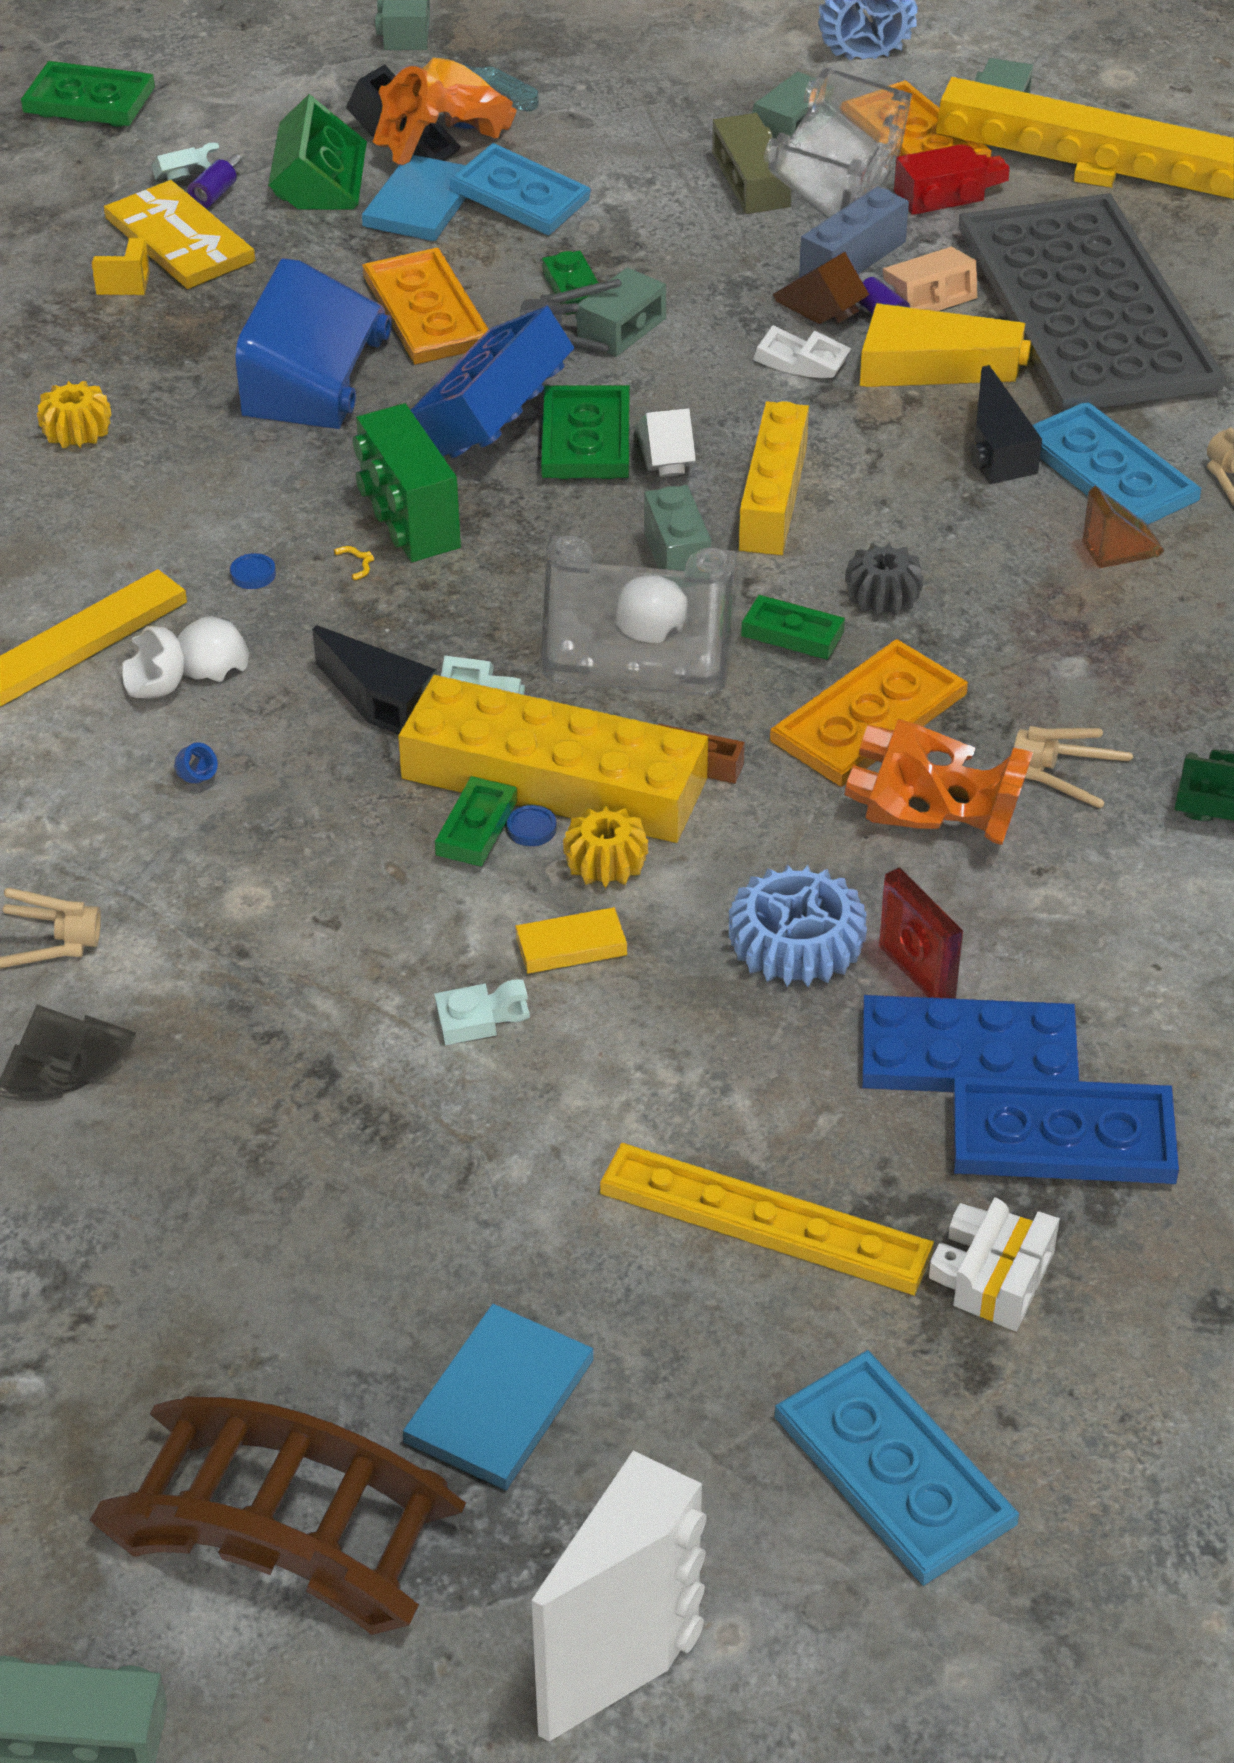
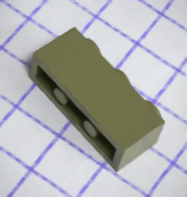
[712,112,796,214]

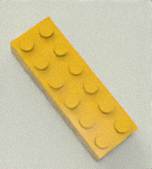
[398,675,708,843]

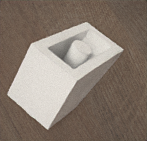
[636,408,696,477]

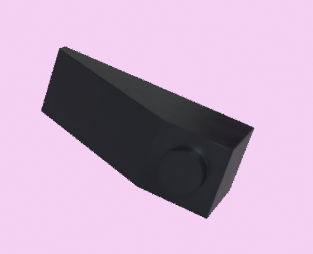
[346,64,461,161]
[970,365,1042,484]

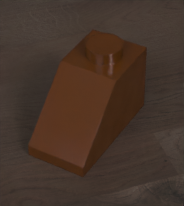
[772,252,869,324]

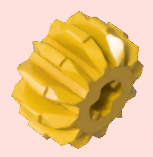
[37,381,112,448]
[563,805,648,889]

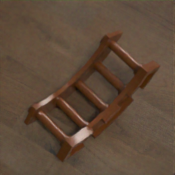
[89,1396,466,1635]

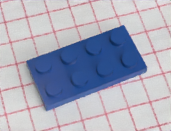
[862,995,1079,1092]
[953,1076,1179,1184]

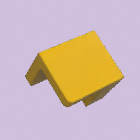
[92,238,150,295]

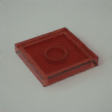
[879,867,963,999]

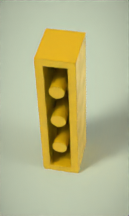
[739,401,809,555]

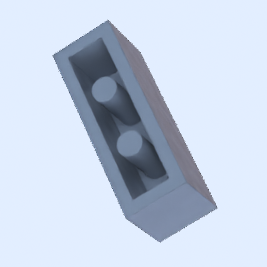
[799,186,909,277]

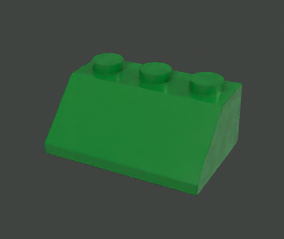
[268,94,367,210]

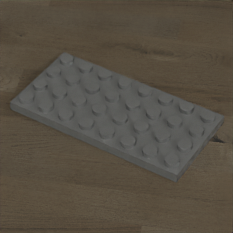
[958,193,1225,412]

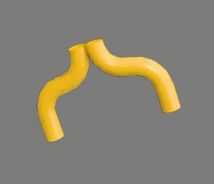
[334,546,374,581]

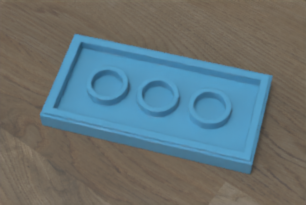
[1033,402,1201,532]
[774,1350,1019,1586]

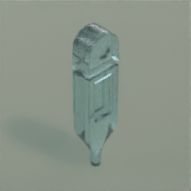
[462,63,539,112]

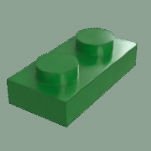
[542,250,599,315]
[741,595,845,660]
[435,776,517,867]

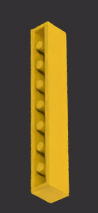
[936,77,1234,199]

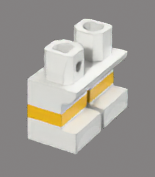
[929,1197,1060,1332]

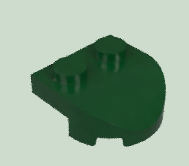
[1174,749,1234,823]

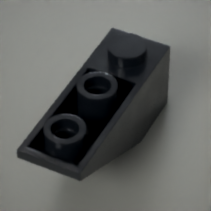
[312,625,437,735]

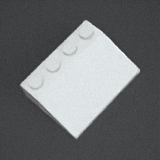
[531,1450,707,1741]

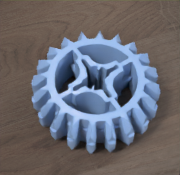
[818,0,918,60]
[728,864,867,987]

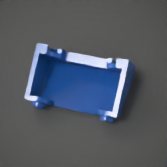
[235,258,391,429]

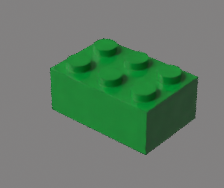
[352,403,461,563]

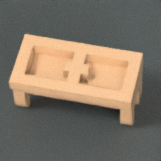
[883,246,978,311]

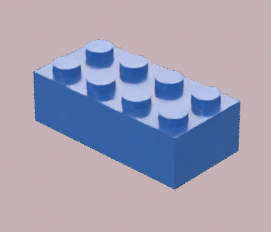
[411,305,574,458]

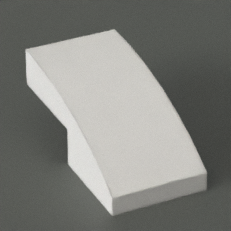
[753,325,852,378]

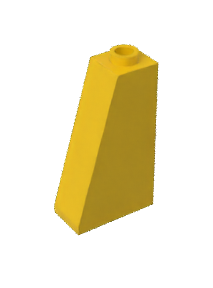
[860,303,1031,387]

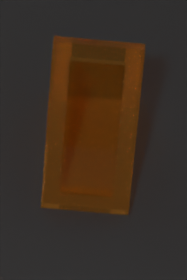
[1082,485,1165,568]

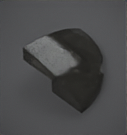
[0,1004,136,1101]

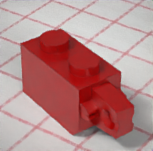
[894,144,1010,215]

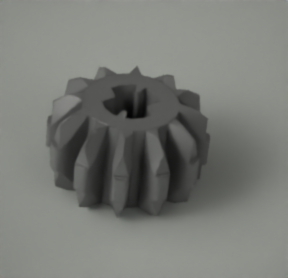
[845,542,923,616]

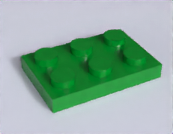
[21,61,155,127]
[541,385,630,479]

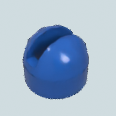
[174,742,218,784]

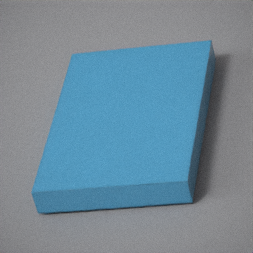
[449,143,591,236]
[362,155,467,241]
[403,1304,594,1491]

